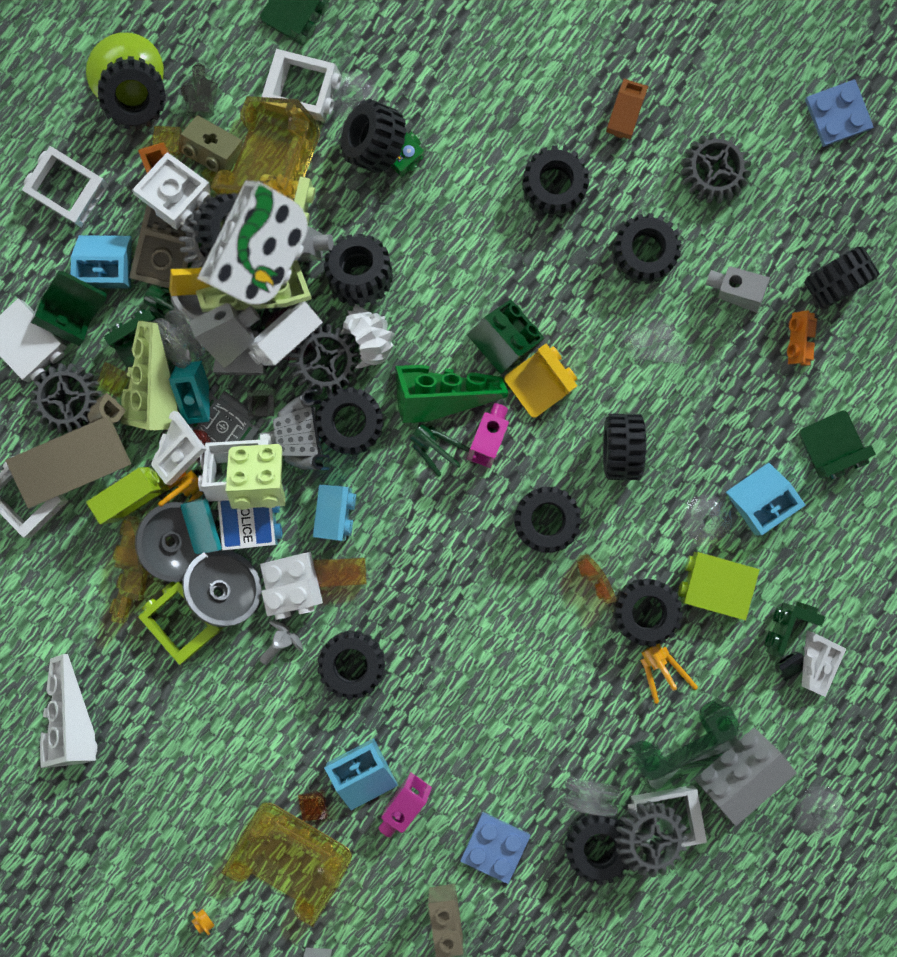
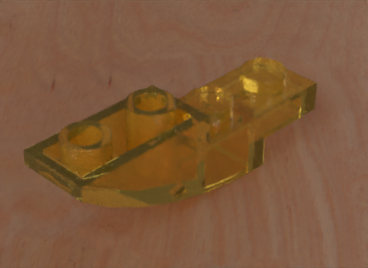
[109,516,148,624]

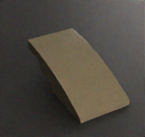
[129,205,199,288]
[5,416,131,509]

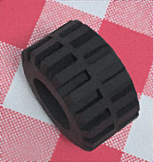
[98,56,166,130]
[340,99,406,173]
[522,145,590,218]
[193,193,238,256]
[612,213,682,284]
[324,234,393,307]
[804,246,880,309]
[316,387,384,455]
[603,414,646,480]
[514,486,582,553]
[612,578,683,647]
[317,630,386,700]
[565,811,629,885]

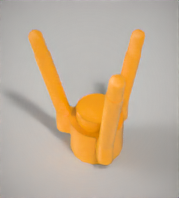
[158,470,203,507]
[640,643,698,704]

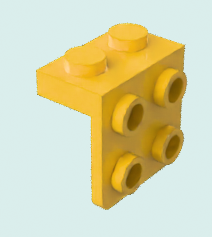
[504,344,578,418]

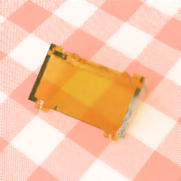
[211,96,320,201]
[221,802,352,927]

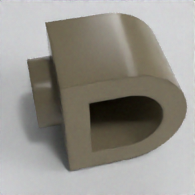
[87,393,126,424]

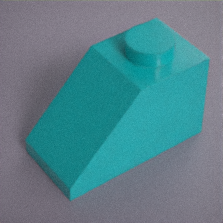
[169,361,210,424]

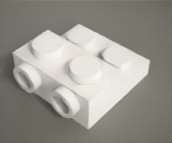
[133,152,211,230]
[260,552,323,620]

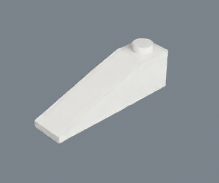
[40,654,97,768]

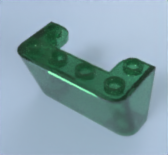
[625,698,739,790]

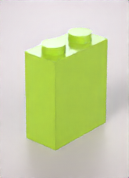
[678,552,760,620]

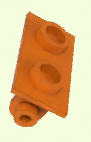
[787,310,817,366]

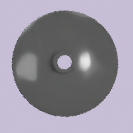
[135,502,200,582]
[182,550,261,627]

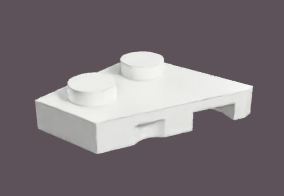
[151,411,207,485]
[802,630,846,697]

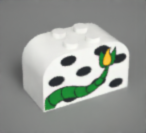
[197,181,307,304]

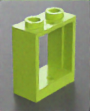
[86,467,169,525]
[138,581,223,665]

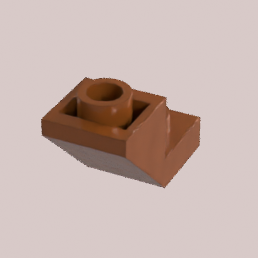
[606,79,649,140]

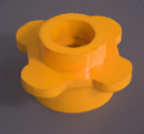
[191,909,215,936]

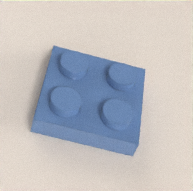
[805,79,873,147]
[460,812,530,884]

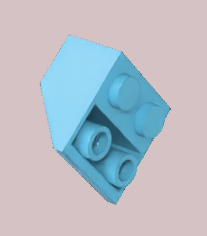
[71,235,132,288]
[725,463,805,535]
[313,484,356,541]
[324,738,398,810]

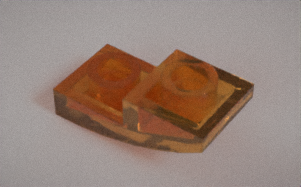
[577,554,617,604]
[313,557,367,587]

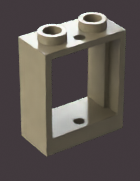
[428,884,464,957]

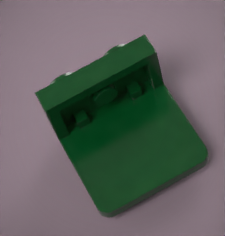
[260,0,329,46]
[31,271,107,347]
[103,309,180,370]
[799,410,876,480]
[764,602,826,658]

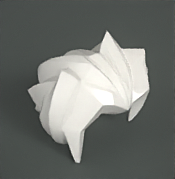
[340,304,395,369]

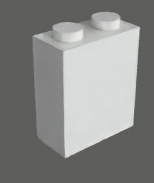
[0,298,67,382]

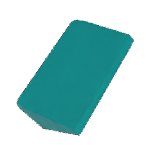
[181,499,222,554]

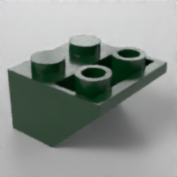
[467,299,544,374]

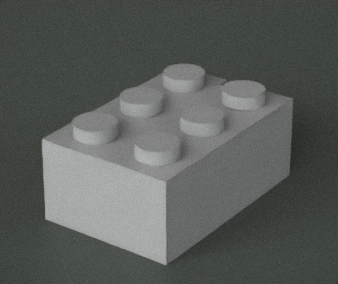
[695,727,797,826]

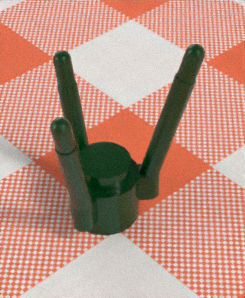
[143,285,187,339]
[410,424,470,477]

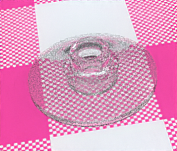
[332,71,378,121]
[680,494,732,547]
[795,786,848,839]

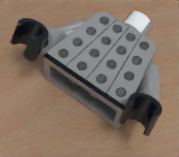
[260,389,330,471]

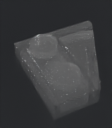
[621,316,688,365]

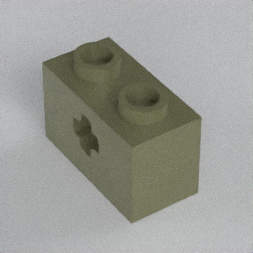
[179,115,242,176]

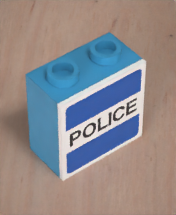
[218,500,282,550]

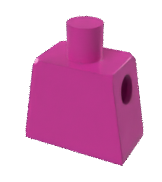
[467,403,509,469]
[379,772,432,837]

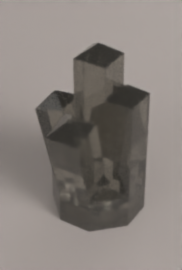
[180,63,218,118]

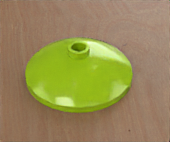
[86,32,164,106]

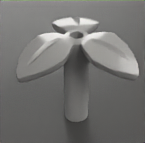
[259,620,304,665]

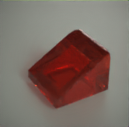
[298,789,329,821]

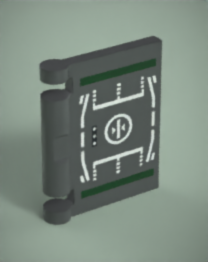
[188,384,266,443]

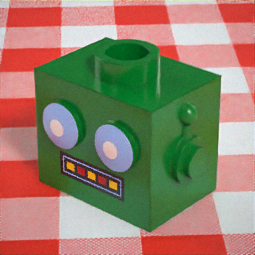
[391,132,425,178]

